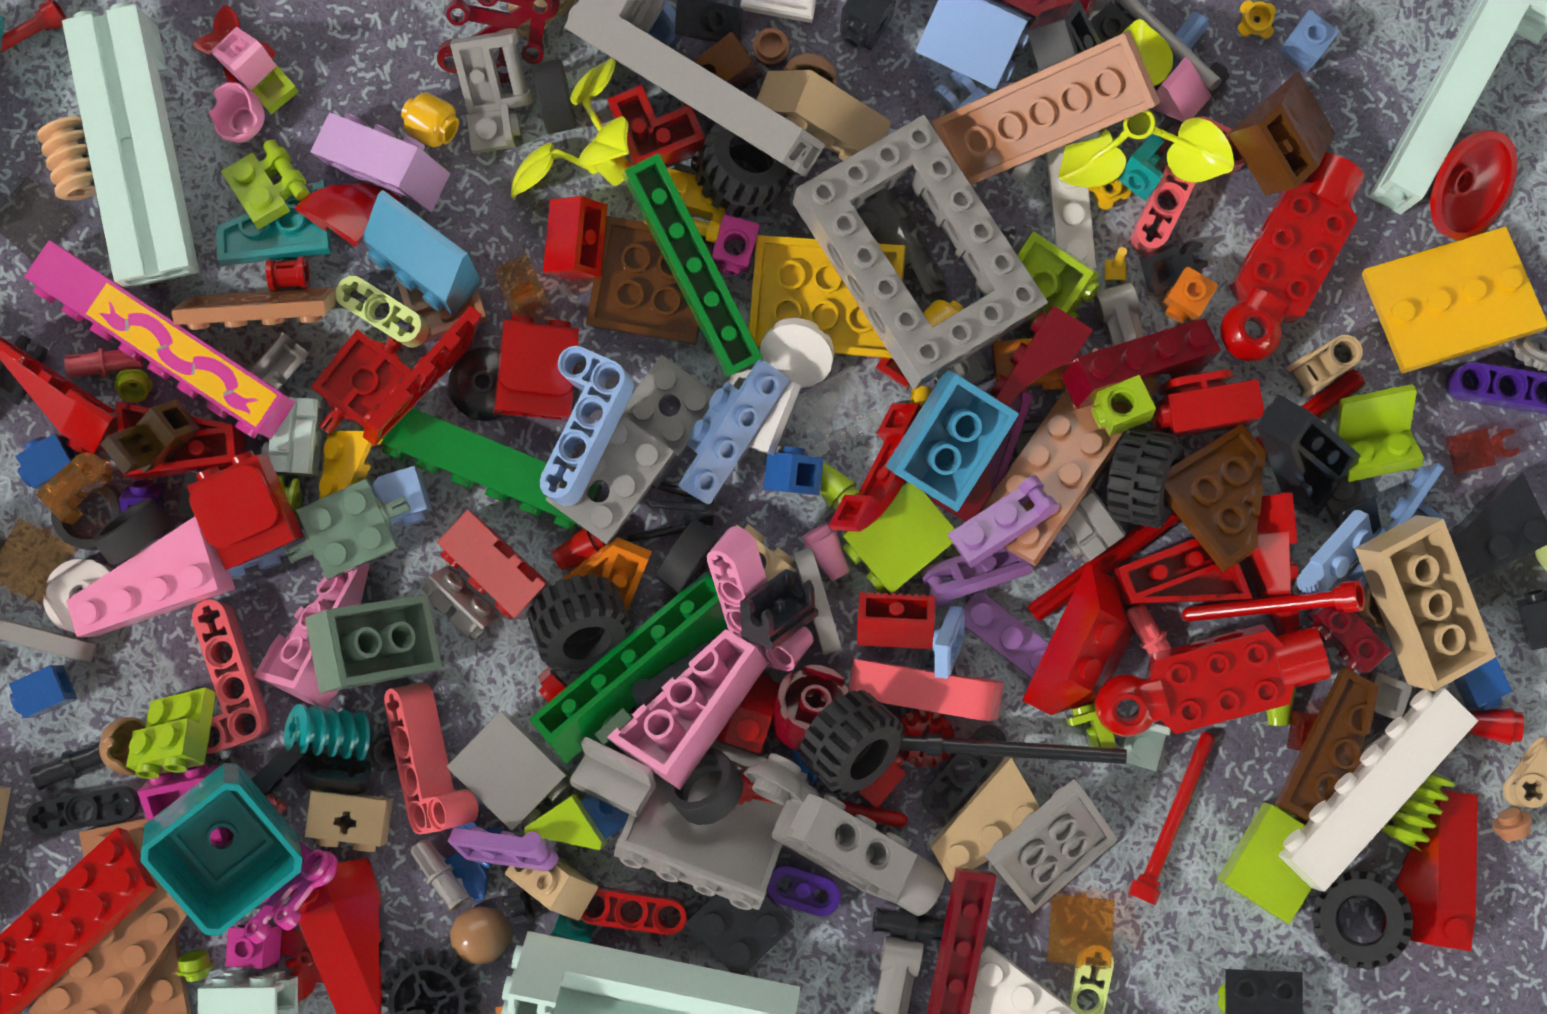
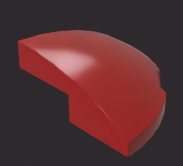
[295,182,401,247]

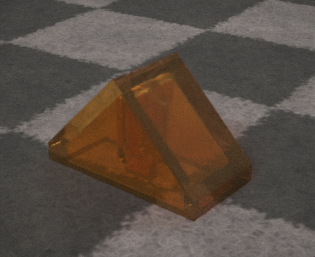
[494,253,551,316]

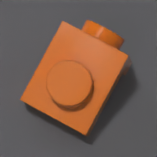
[1160,267,1218,324]

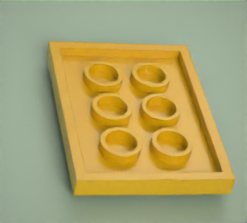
[1362,226,1547,374]
[749,235,906,359]

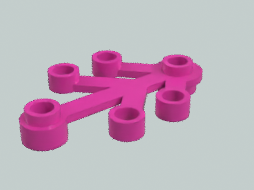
[234,841,338,944]

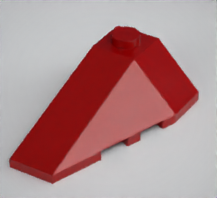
[1244,492,1300,636]
[1381,789,1478,951]
[289,858,382,1014]

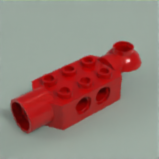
[1220,152,1365,362]
[1095,624,1331,737]

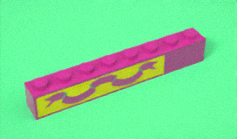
[24,240,296,439]

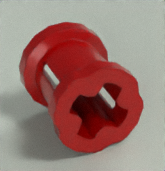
[265,256,310,292]

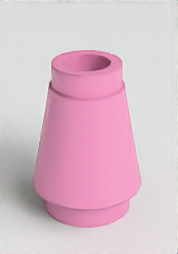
[802,523,850,581]

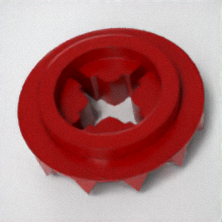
[898,709,955,768]

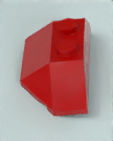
[1022,564,1134,716]

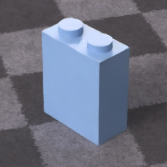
[915,0,1031,90]

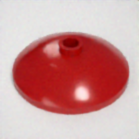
[1430,130,1517,240]

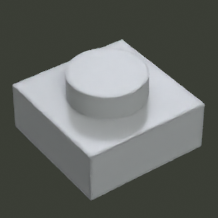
[1371,672,1413,720]

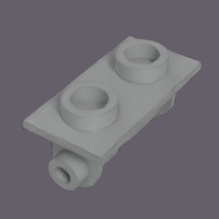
[250,332,310,390]
[422,566,499,640]

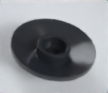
[448,347,504,421]

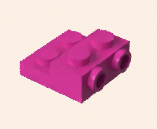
[137,761,233,845]

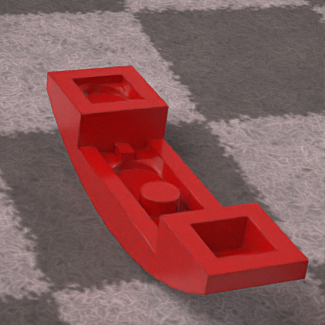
[828,403,922,532]

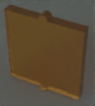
[0,518,74,604]
[1047,893,1115,969]

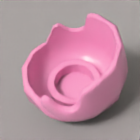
[208,82,265,143]

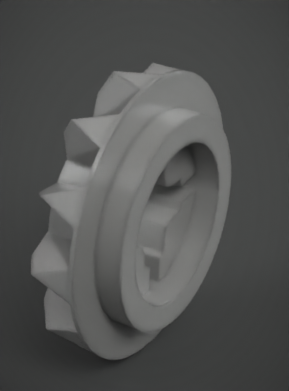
[1513,334,1547,371]

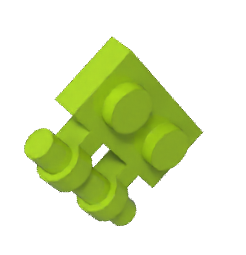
[221,139,310,230]

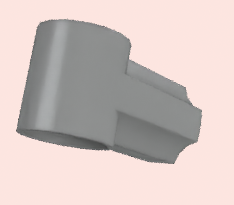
[1093,282,1144,346]
[874,936,923,1014]

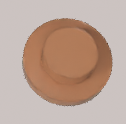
[753,28,789,66]
[1492,808,1533,841]

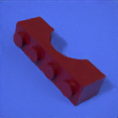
[1061,318,1221,409]

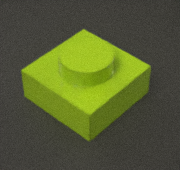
[251,61,299,115]

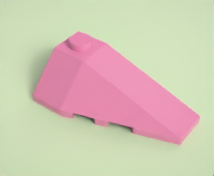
[254,562,370,708]

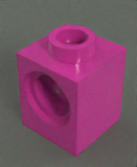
[711,214,760,276]
[225,922,282,969]

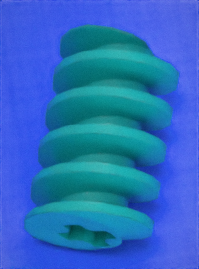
[284,704,370,761]

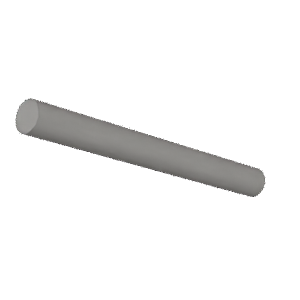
[1116,0,1222,91]

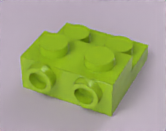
[1017,231,1101,322]
[126,688,216,779]

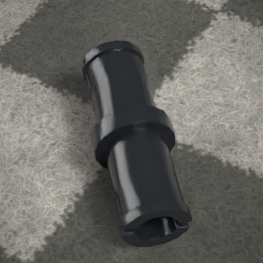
[30,741,104,791]
[872,907,945,941]

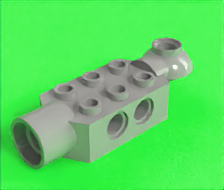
[744,754,945,916]

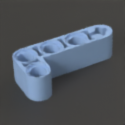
[540,346,634,506]

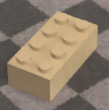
[1355,515,1496,691]

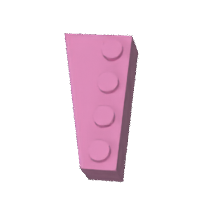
[66,517,235,637]
[607,629,768,790]

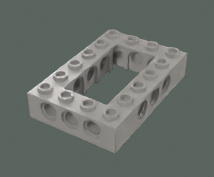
[792,115,1048,390]

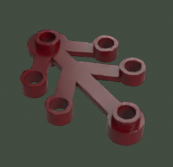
[437,0,560,83]

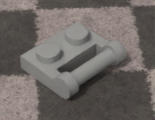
[450,28,534,115]

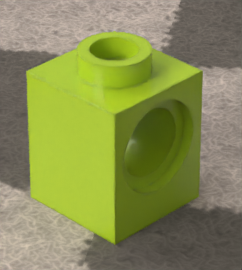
[1091,375,1156,437]

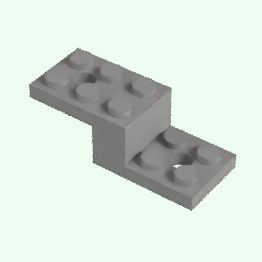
[545,354,715,545]

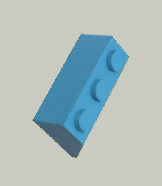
[362,190,482,316]
[885,370,1019,512]

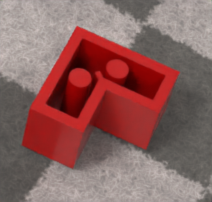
[607,85,705,167]

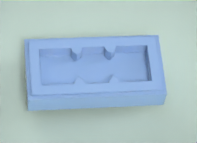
[933,606,965,679]

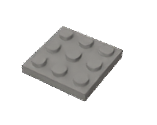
[985,779,1118,913]

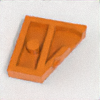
[563,537,652,612]

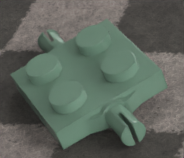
[285,479,411,580]

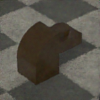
[101,399,200,474]

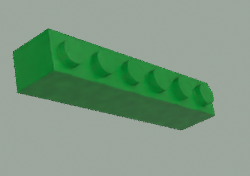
[622,153,763,377]
[381,408,603,531]
[529,572,728,764]

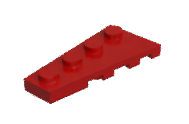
[363,305,482,447]

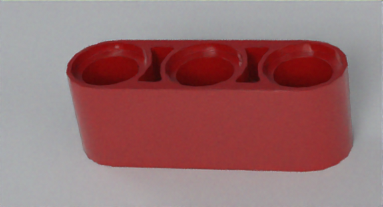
[580,886,688,935]

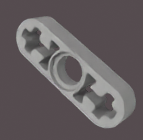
[793,547,842,655]
[0,618,97,662]

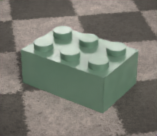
[305,594,442,693]

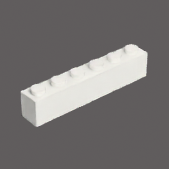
[1278,688,1478,892]

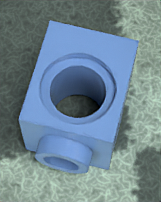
[1277,9,1339,73]

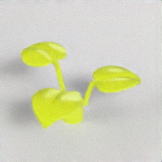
[1058,19,1234,187]
[511,57,633,200]

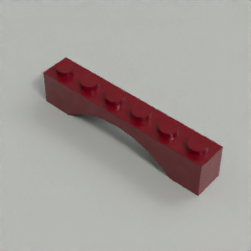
[931,306,1093,522]

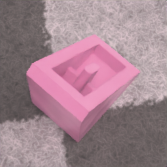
[210,27,276,90]
[1152,57,1212,122]

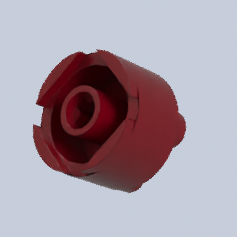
[772,665,852,752]

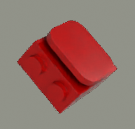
[494,315,579,421]
[1151,369,1264,437]
[187,450,305,570]

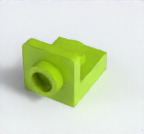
[1065,703,1117,748]

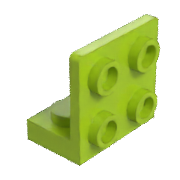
[1336,384,1424,482]

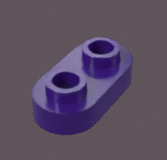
[766,865,840,916]

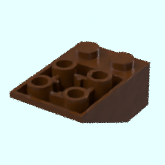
[1228,72,1335,196]

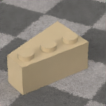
[756,70,892,161]
[928,757,1040,882]

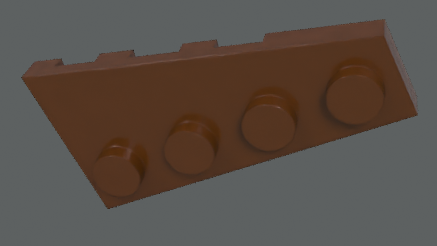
[1275,668,1379,821]

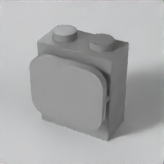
[447,710,570,831]

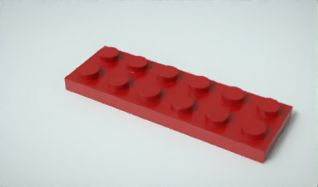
[0,827,157,1014]

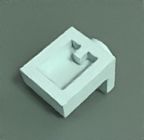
[1121,720,1171,771]

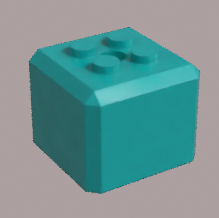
[140,763,302,936]

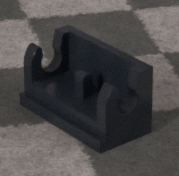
[740,569,818,649]

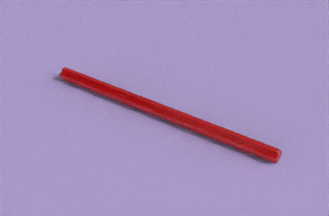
[1028,369,1365,621]

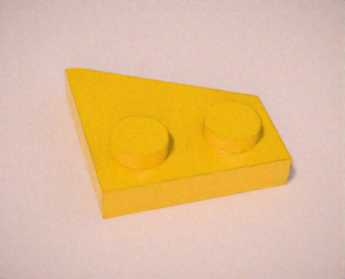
[319,431,383,500]

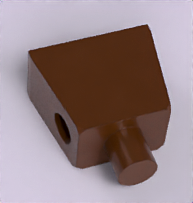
[679,32,763,107]

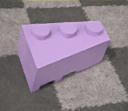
[310,112,451,213]

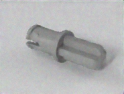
[411,839,470,912]

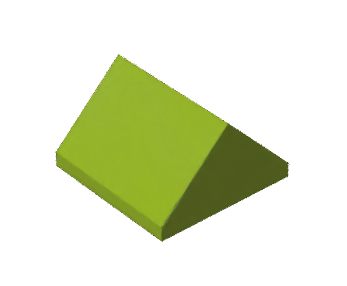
[524,791,608,850]

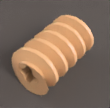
[37,116,97,200]

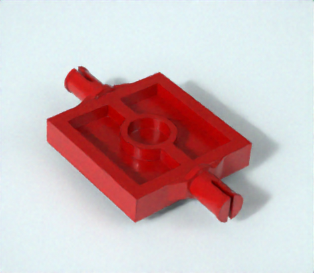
[311,329,412,435]

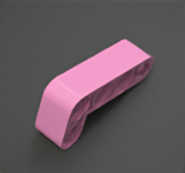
[707,527,813,671]

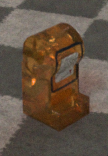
[35,453,113,525]

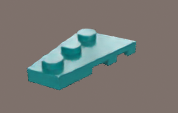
[216,180,332,266]

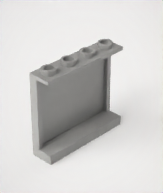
[614,740,808,910]

